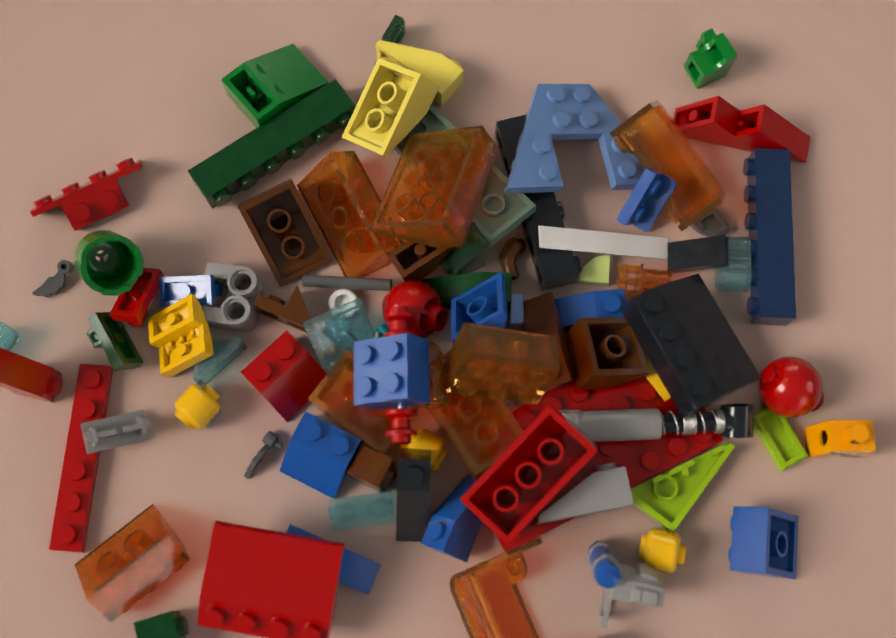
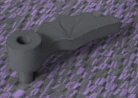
[32,260,74,297]
[244,431,283,479]

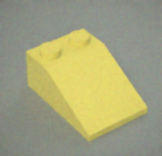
[342,58,439,157]

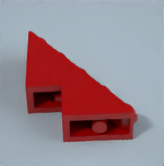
[671,96,810,163]

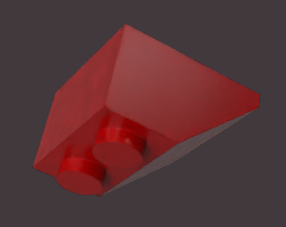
[241,330,332,422]

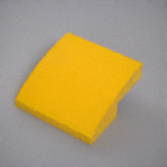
[148,294,214,378]

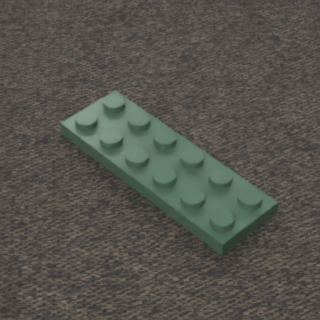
[394,104,536,247]

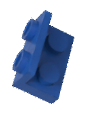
[616,168,678,232]

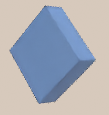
[508,294,523,331]

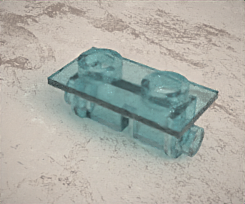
[329,491,395,531]

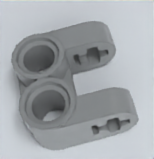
[201,262,263,332]

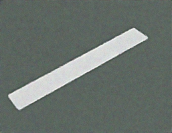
[538,226,668,259]

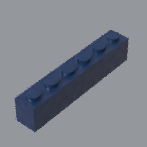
[743,148,796,326]

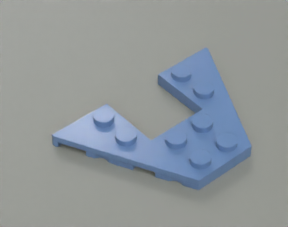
[504,84,658,194]

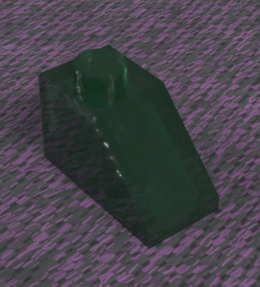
[440,221,489,275]

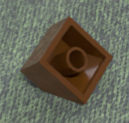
[565,318,649,390]

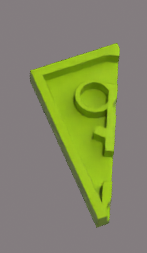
[631,442,735,532]

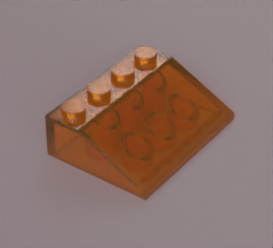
[370,126,499,248]

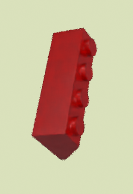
[459,404,598,545]

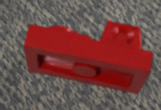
[109,268,165,328]

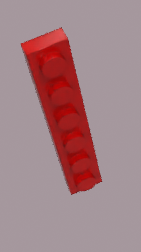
[49,363,114,553]

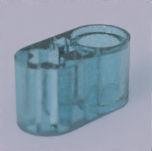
[715,236,751,292]

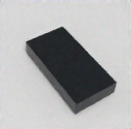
[667,235,729,273]

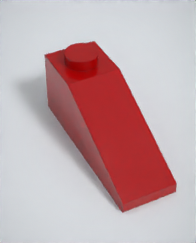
[0,348,63,403]

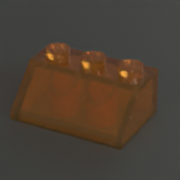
[308,350,422,455]
[75,504,190,622]

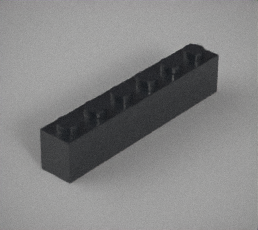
[494,114,582,292]

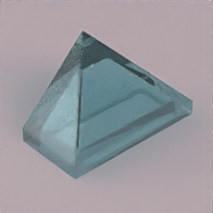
[192,336,247,388]

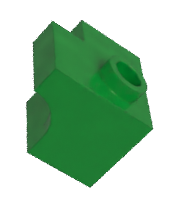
[683,28,737,89]

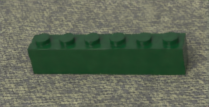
[188,79,355,208]

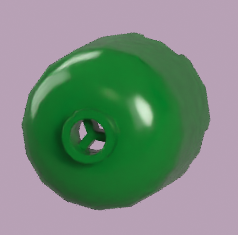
[74,230,143,295]

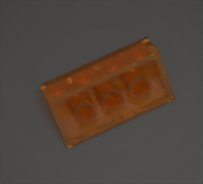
[297,151,404,278]

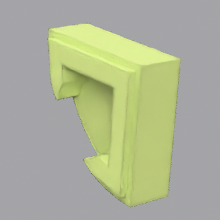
[578,255,610,286]

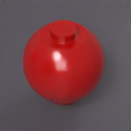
[382,280,448,338]
[758,356,824,418]

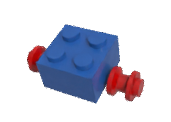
[354,306,430,445]

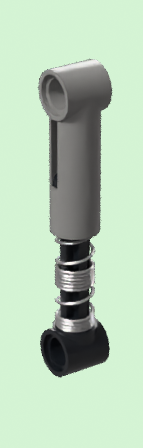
[558,403,753,442]

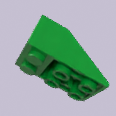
[221,43,329,128]

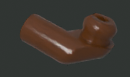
[499,237,526,281]

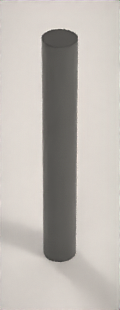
[302,275,392,291]

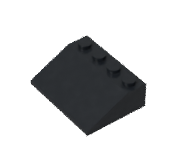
[621,273,761,418]

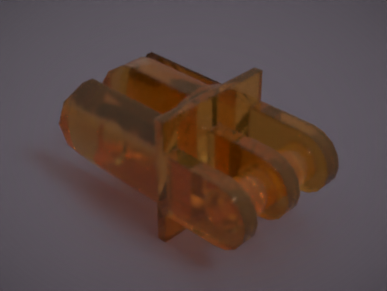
[616,264,672,298]

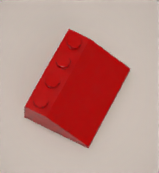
[197,521,345,638]

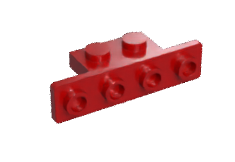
[30,157,143,231]

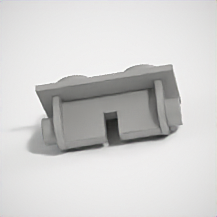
[80,410,151,454]

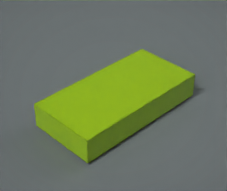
[753,408,809,471]

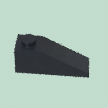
[396,448,431,542]

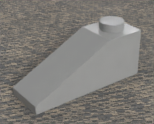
[535,463,634,525]

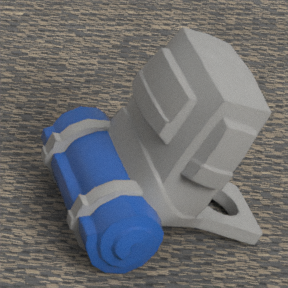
[587,540,665,628]

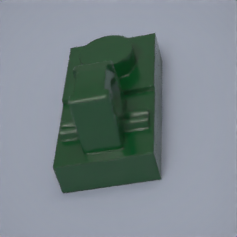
[86,312,143,371]

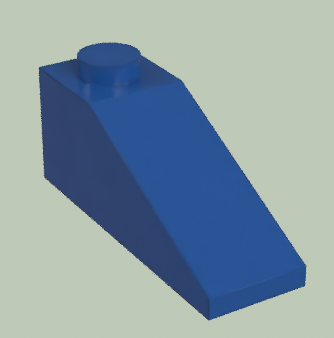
[555,289,626,331]
[421,465,487,563]

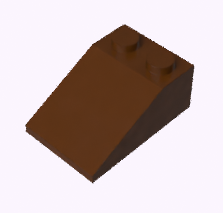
[238,178,333,287]

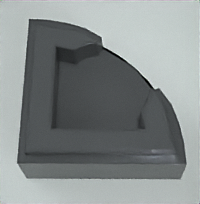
[688,206,731,237]

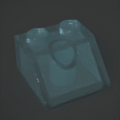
[303,298,375,370]

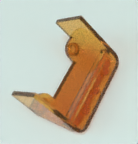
[610,100,726,231]
[450,537,543,638]

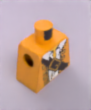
[804,420,876,458]

